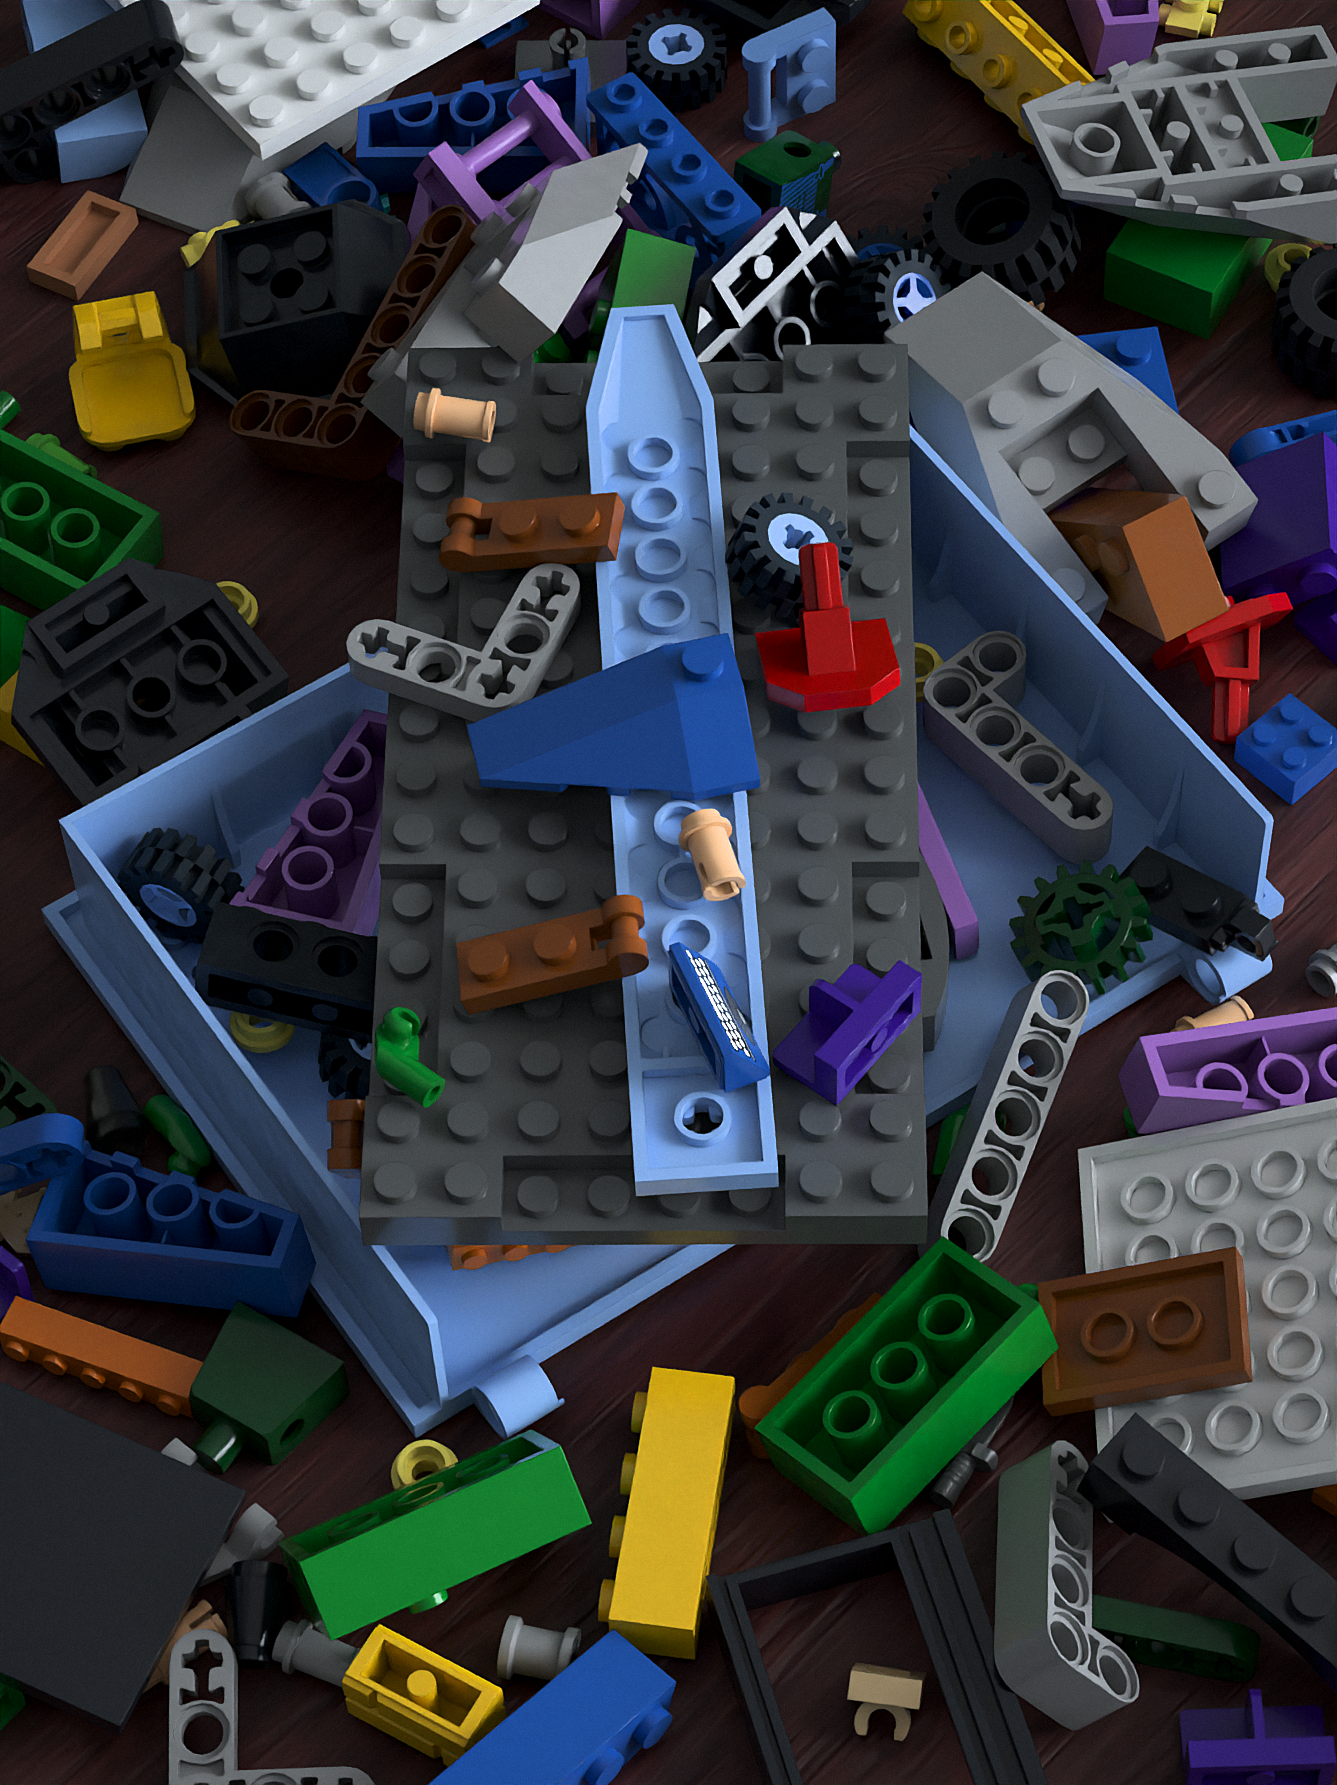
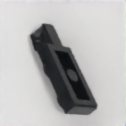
[1119,845,1278,962]

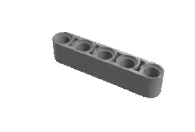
[917,970,1089,1263]

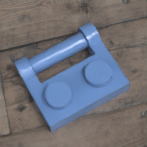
[742,7,836,142]

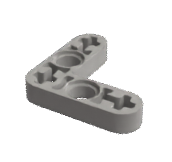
[346,563,582,722]
[169,1628,375,1785]

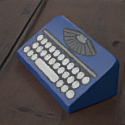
[667,942,770,1093]

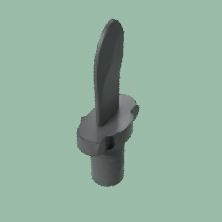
[928,1395,1014,1509]

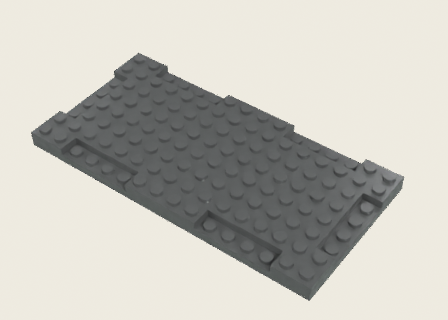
[359,344,928,1245]

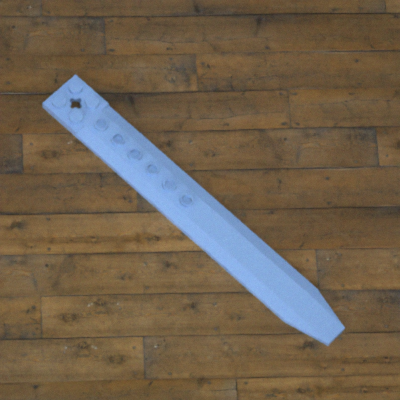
[586,304,779,1196]

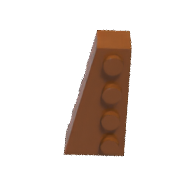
[1046,487,1229,642]

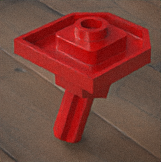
[755,542,900,713]
[1152,592,1293,745]

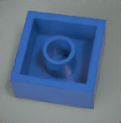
[1234,693,1337,806]

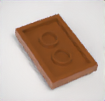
[1038,1246,1253,1417]

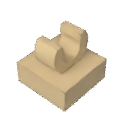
[847,1662,926,1741]

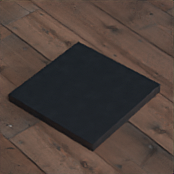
[0,1381,246,1736]

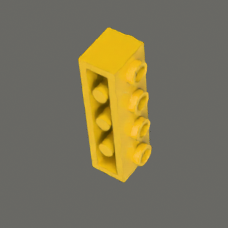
[902,0,1095,146]
[598,1367,736,1660]

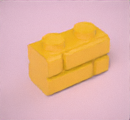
[342,1624,506,1767]

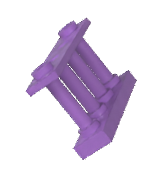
[413,80,662,349]

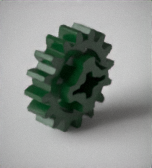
[1009,860,1153,995]

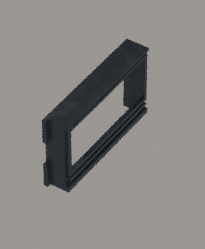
[706,1509,1048,1785]

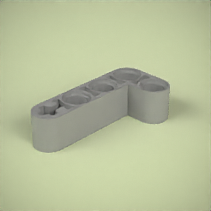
[923,630,1114,865]
[994,1440,1140,1730]

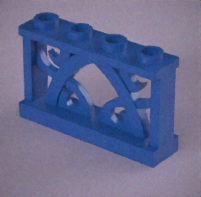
[586,73,761,302]

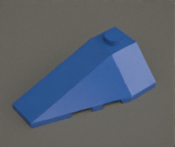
[467,633,760,801]

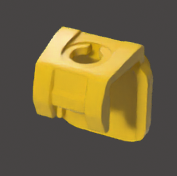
[69,291,196,452]

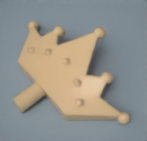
[0,1187,47,1257]

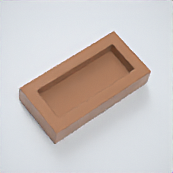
[26,190,139,301]

